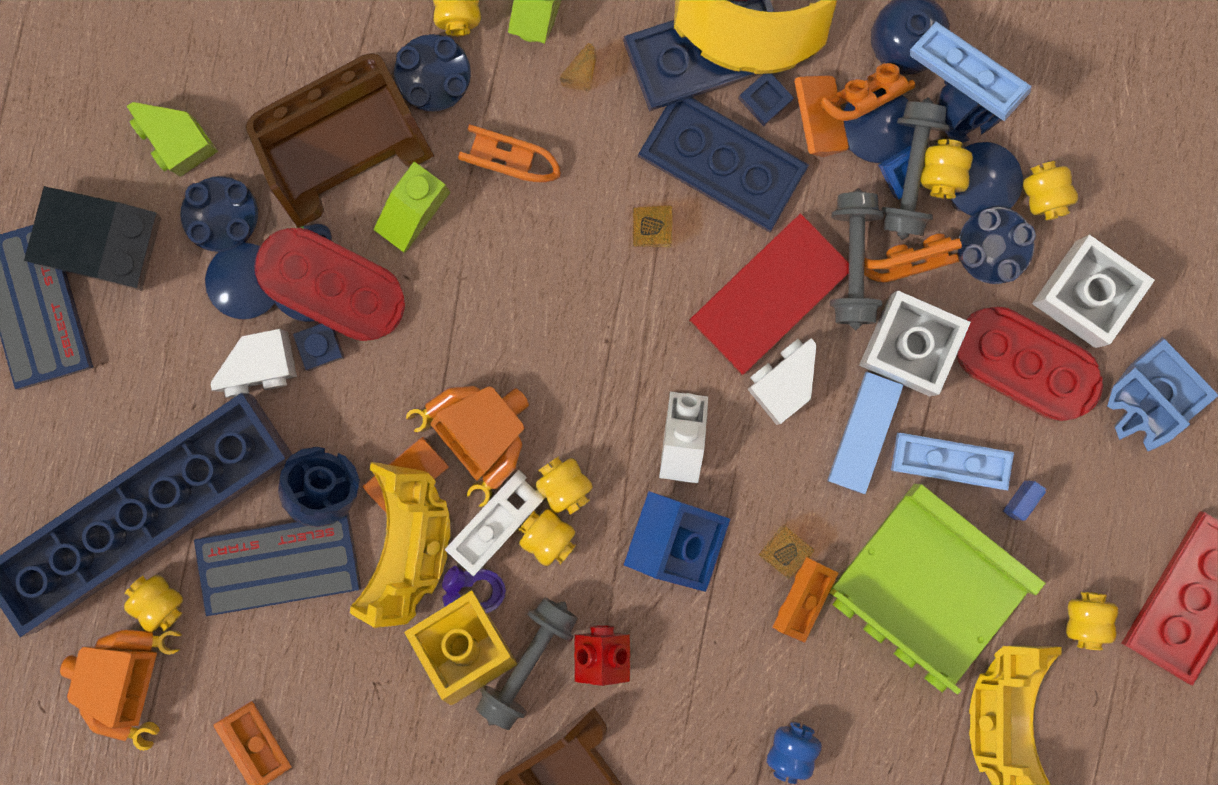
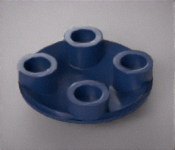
[394,34,471,112]
[844,88,915,163]
[951,142,1023,216]
[180,176,258,252]
[958,207,1036,284]
[205,243,275,319]

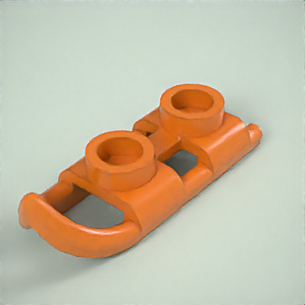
[820,63,915,121]
[458,124,561,182]
[864,234,962,282]

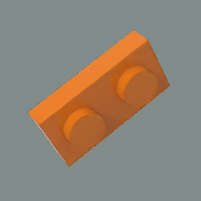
[772,557,839,643]

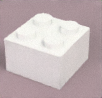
[1032,235,1155,348]
[859,291,971,397]

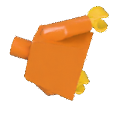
[406,386,529,507]
[60,630,182,751]

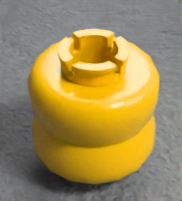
[433,0,481,37]
[921,139,973,199]
[1023,161,1078,221]
[536,456,593,515]
[519,509,576,566]
[124,575,183,632]
[1066,592,1118,650]

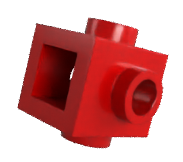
[574,625,630,686]

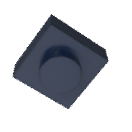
[738,73,794,126]
[293,324,345,371]

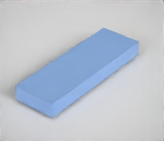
[910,22,1031,121]
[827,372,904,494]
[891,433,1014,490]

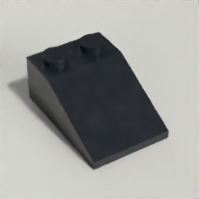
[24,186,161,291]

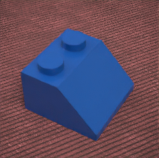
[624,491,730,592]

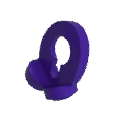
[442,566,506,613]

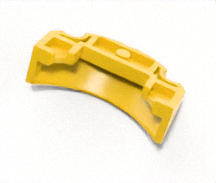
[674,0,837,74]
[349,462,450,628]
[969,645,1062,785]

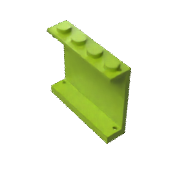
[829,484,1046,695]

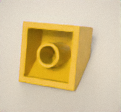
[404,590,518,706]

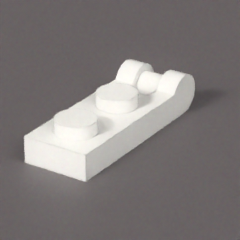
[445,470,546,577]

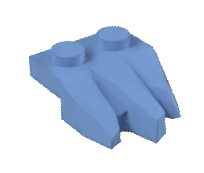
[1107,337,1218,452]

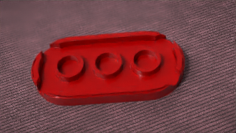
[255,228,405,341]
[956,307,1103,421]

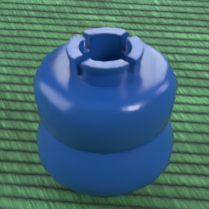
[766,722,822,784]

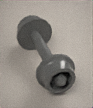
[881,97,950,240]
[830,188,884,331]
[476,597,578,730]

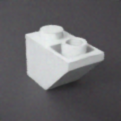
[211,329,297,398]
[748,338,816,425]
[659,391,708,483]

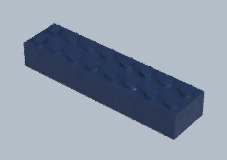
[0,393,292,637]

